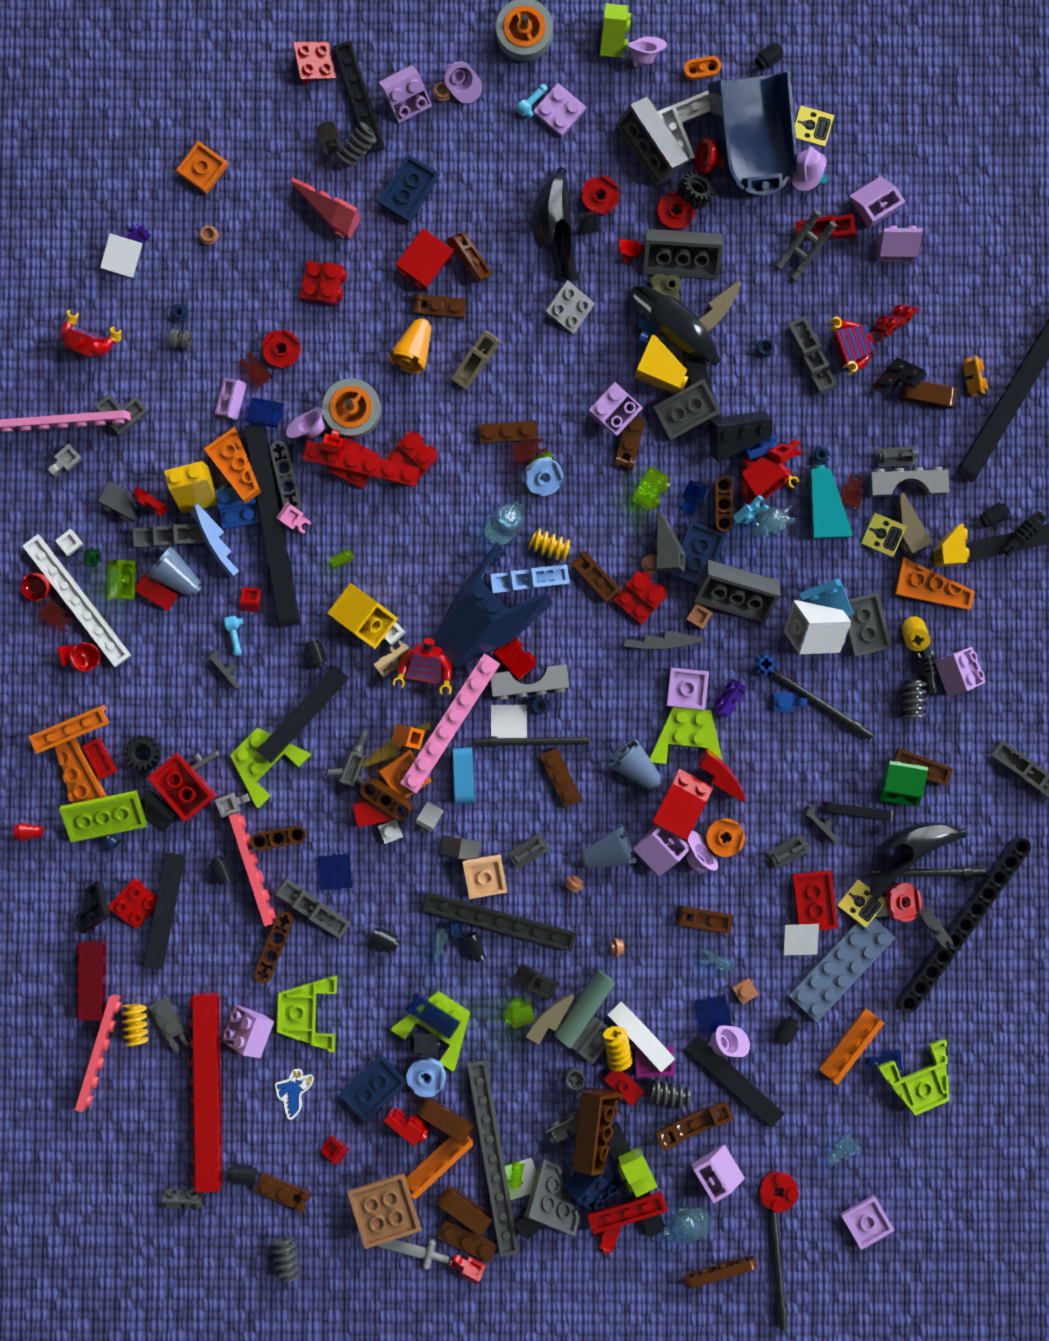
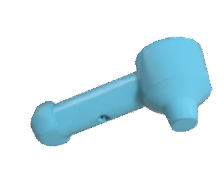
[515,84,548,118]
[224,616,244,656]

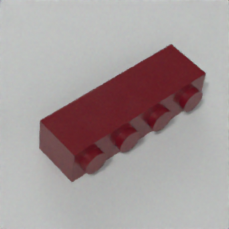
[75,940,107,1021]

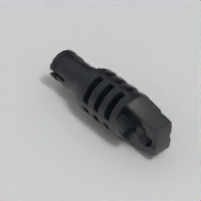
[1001,511,1047,557]
[916,646,939,695]

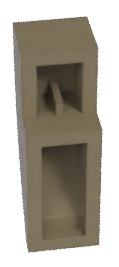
[699,281,741,333]
[451,330,502,390]
[526,993,574,1044]

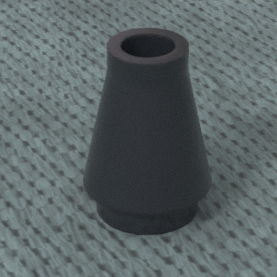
[463,932,486,962]

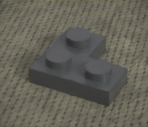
[95,393,150,436]

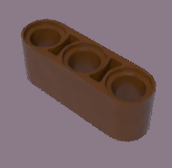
[900,381,957,409]
[713,476,733,533]
[360,778,414,821]
[250,826,308,850]
[416,1097,474,1143]
[437,1186,493,1236]

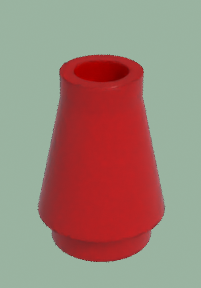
[14,822,44,842]

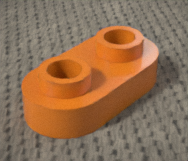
[683,56,721,81]

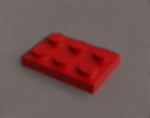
[792,870,838,930]

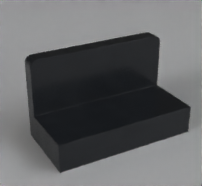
[140,789,179,831]

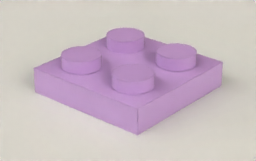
[533,83,587,138]
[666,667,709,710]
[841,1195,895,1250]

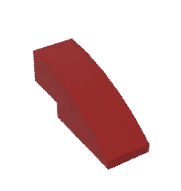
[795,214,857,241]
[698,748,745,802]

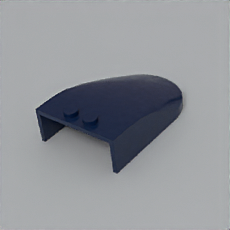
[708,71,798,196]

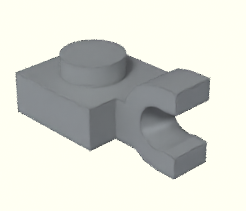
[48,444,83,477]
[215,793,252,818]

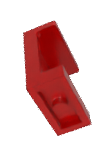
[396,228,454,291]

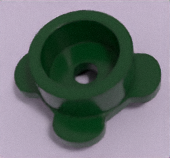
[83,547,101,567]

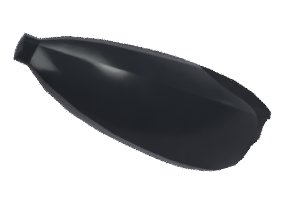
[532,167,579,281]
[630,286,721,366]
[869,822,967,901]

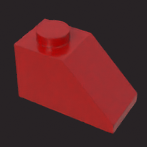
[353,798,395,827]

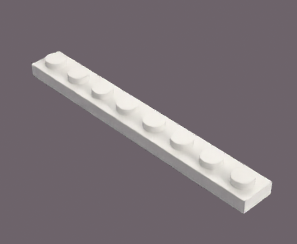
[23,534,132,667]

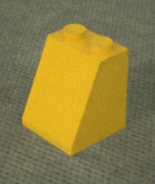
[634,334,688,395]
[164,461,218,514]
[328,583,398,649]

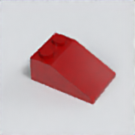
[147,752,218,822]
[652,769,713,842]

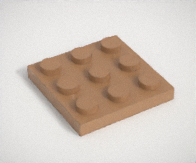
[347,1172,422,1249]

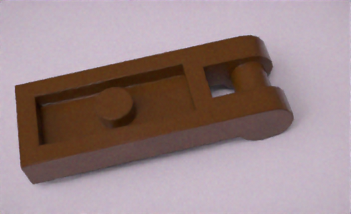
[448,232,493,283]
[411,293,466,319]
[614,417,646,471]
[570,551,621,603]
[676,905,733,934]
[254,1172,312,1212]

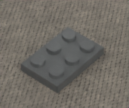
[653,379,722,441]
[848,592,892,657]

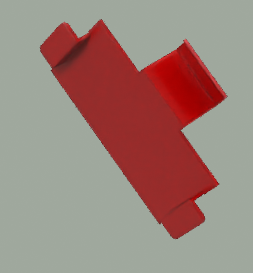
[619,239,644,263]
[595,1226,622,1254]

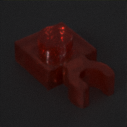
[240,353,273,388]
[511,438,547,464]
[841,473,864,508]
[38,600,75,632]

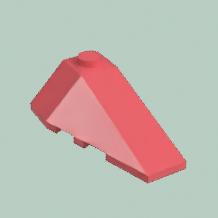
[291,178,361,240]

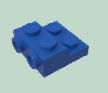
[215,484,261,529]

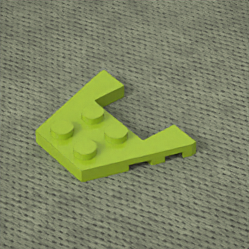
[650,707,722,764]
[230,728,311,809]
[277,975,338,1053]
[391,990,470,1072]
[877,1038,950,1116]

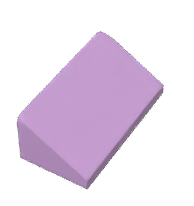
[215,378,246,420]

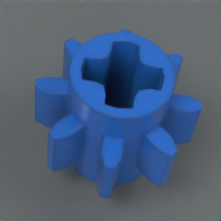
[752,652,778,676]

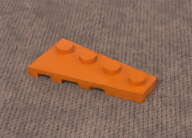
[204,427,261,504]
[894,557,975,610]
[55,738,107,804]

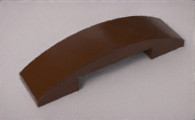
[656,1101,734,1151]

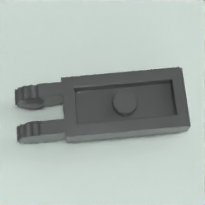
[149,997,190,1053]

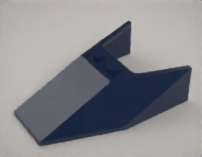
[431,542,553,668]

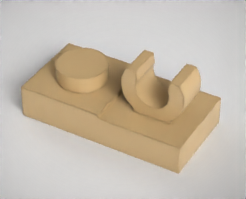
[374,641,410,678]

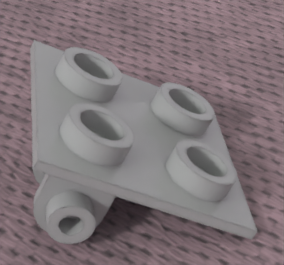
[546,280,595,334]

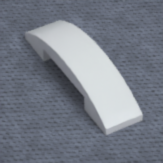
[608,1002,675,1072]

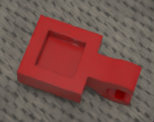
[321,429,344,454]
[768,439,802,463]
[449,1254,486,1285]

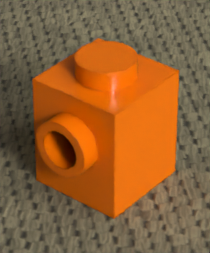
[391,723,425,749]

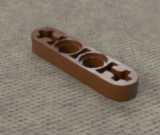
[254,911,294,983]
[682,1256,758,1289]

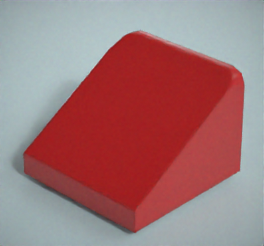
[239,587,262,612]
[57,645,75,667]
[320,1135,349,1164]

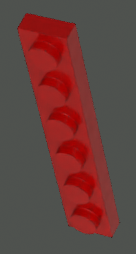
[303,440,420,487]

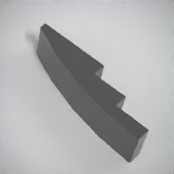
[788,316,838,395]
[132,524,206,548]
[623,631,703,650]
[991,740,1049,799]
[275,877,351,939]

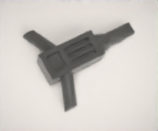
[325,729,371,791]

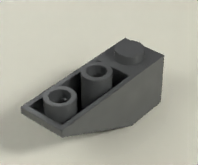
[654,513,685,573]

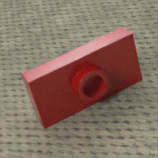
[82,737,118,780]
[603,1070,645,1106]

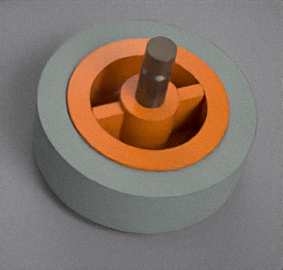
[496,0,553,61]
[322,378,381,438]

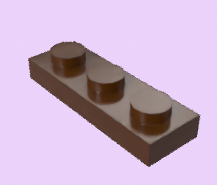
[479,420,537,445]
[540,748,582,808]
[893,748,953,786]
[437,1218,498,1263]

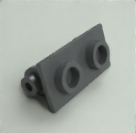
[877,446,918,468]
[508,833,550,869]
[767,834,810,869]
[546,1111,579,1143]
[161,1188,204,1210]

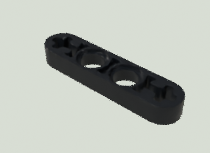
[821,801,897,821]

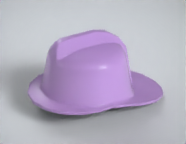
[627,37,667,67]
[444,62,482,104]
[792,146,827,191]
[286,407,329,438]
[686,831,718,875]
[707,1025,750,1057]

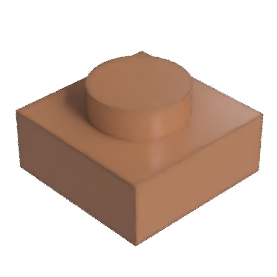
[686,603,712,629]
[732,977,759,1005]

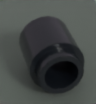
[754,42,783,71]
[979,502,1010,528]
[304,640,328,669]
[208,855,234,885]
[370,928,400,953]
[774,1016,800,1046]
[228,1164,257,1185]

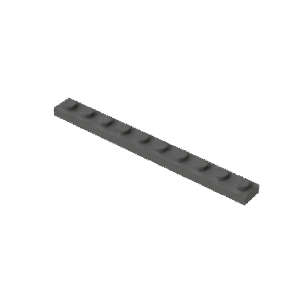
[467,1059,520,1257]

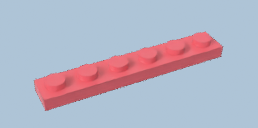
[229,813,276,927]
[75,994,122,1112]

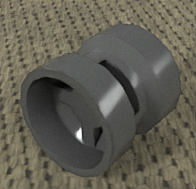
[169,329,192,350]
[565,1067,585,1090]

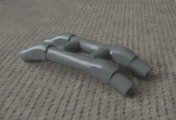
[775,210,837,282]

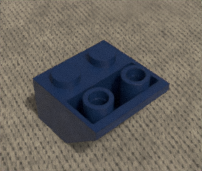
[564,1167,621,1211]

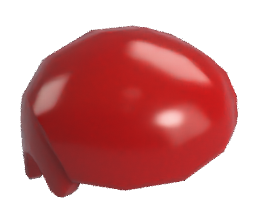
[21,572,51,602]
[68,642,100,673]

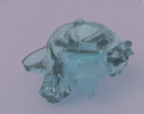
[484,501,525,545]
[749,504,795,539]
[663,1205,713,1244]

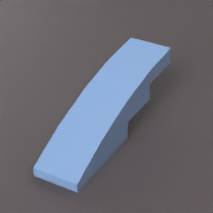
[193,503,239,578]
[488,565,570,594]

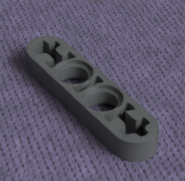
[270,441,302,511]

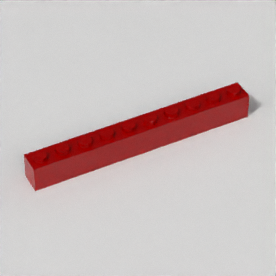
[190,992,222,1192]

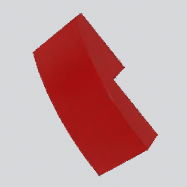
[134,573,178,611]

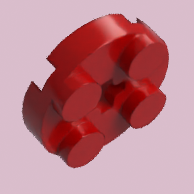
[582,176,619,216]
[657,191,696,231]
[262,330,301,369]
[131,486,169,516]
[885,883,922,922]
[759,1171,799,1213]

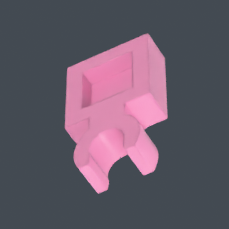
[276,502,311,533]

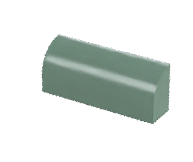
[554,969,615,1049]

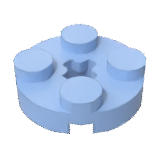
[525,457,563,496]
[406,1057,446,1097]

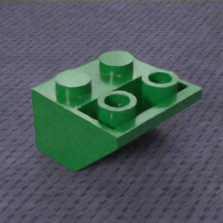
[879,761,928,807]

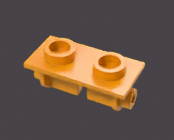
[963,355,988,397]

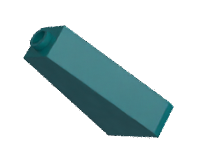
[808,465,852,540]

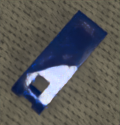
[405,992,461,1039]

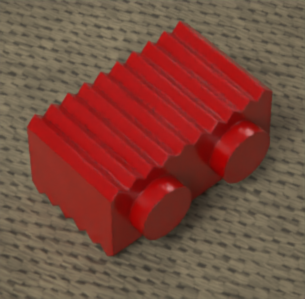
[494,638,537,681]

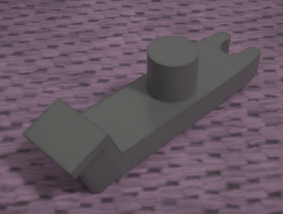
[208,649,241,689]
[191,751,220,771]
[804,804,839,844]
[918,905,953,950]

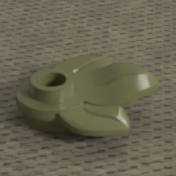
[649,274,682,300]

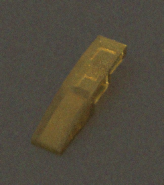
[362,721,433,767]

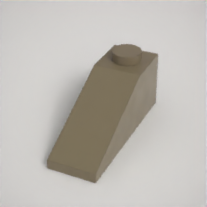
[896,492,932,556]

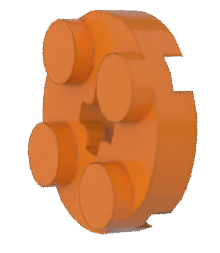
[706,818,745,857]

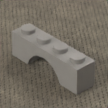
[868,467,949,498]
[491,664,569,700]

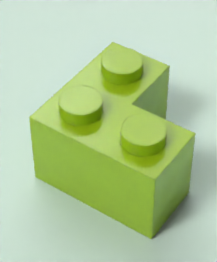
[600,3,631,58]
[617,1147,658,1197]

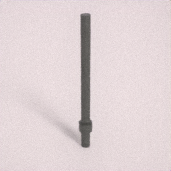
[773,670,874,740]
[474,736,589,748]
[869,867,987,878]
[769,1210,788,1330]

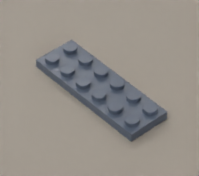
[788,918,895,1022]

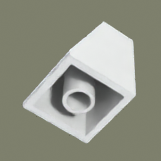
[784,600,851,654]

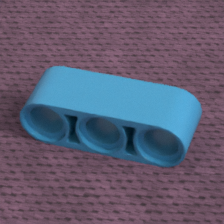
[453,747,475,804]

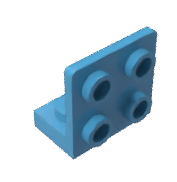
[799,579,854,617]

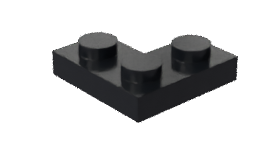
[872,357,927,396]
[76,881,110,934]

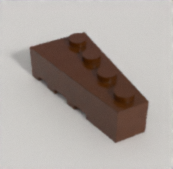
[573,1088,623,1176]

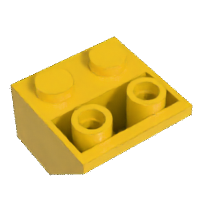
[933,524,969,568]

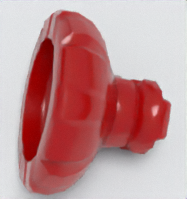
[694,137,725,175]

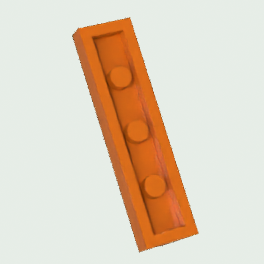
[28,704,109,754]
[818,1008,885,1085]
[406,1135,473,1199]

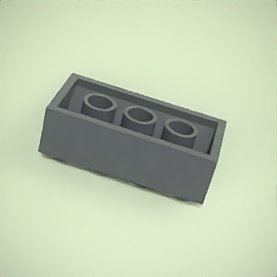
[616,97,689,187]
[643,229,723,279]
[694,560,781,623]

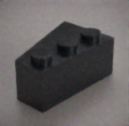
[710,411,773,463]

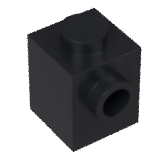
[409,1033,440,1056]
[514,1207,544,1240]

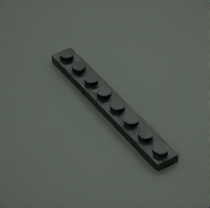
[423,892,576,952]

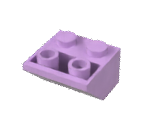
[379,65,432,123]
[849,176,905,229]
[876,226,923,262]
[588,382,643,436]
[935,647,985,697]
[632,825,691,877]
[222,1005,274,1058]
[691,1144,745,1203]

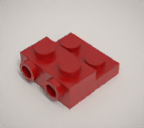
[300,260,347,306]
[385,431,438,481]
[326,437,380,489]
[612,570,667,625]
[384,1107,429,1146]

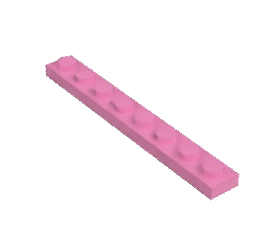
[0,410,131,433]
[400,653,500,793]

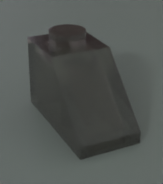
[315,121,341,155]
[512,963,560,999]

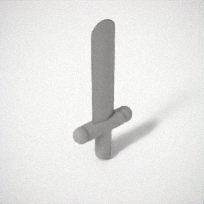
[377,1239,450,1270]

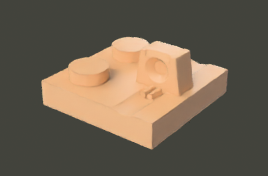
[463,854,507,899]

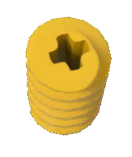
[528,528,570,563]
[902,616,930,651]
[121,1004,148,1046]
[603,1026,632,1072]

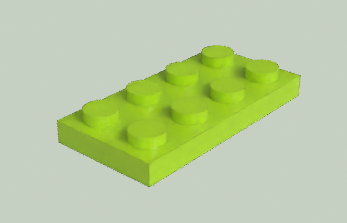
[60,790,147,842]

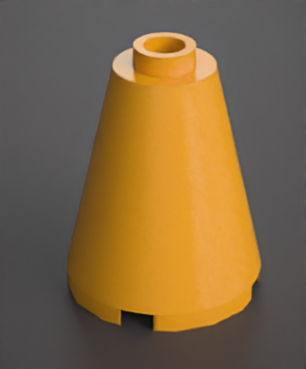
[389,318,432,374]

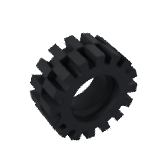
[677,172,714,209]
[124,736,162,770]

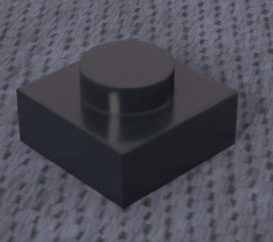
[577,211,599,234]

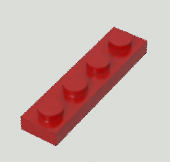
[587,1191,668,1234]

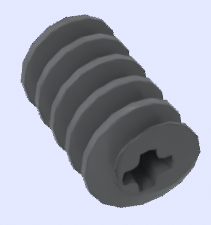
[336,122,377,166]
[901,680,927,719]
[649,1079,691,1112]
[271,1236,300,1282]

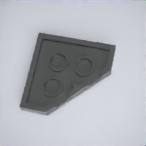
[525,1159,580,1236]

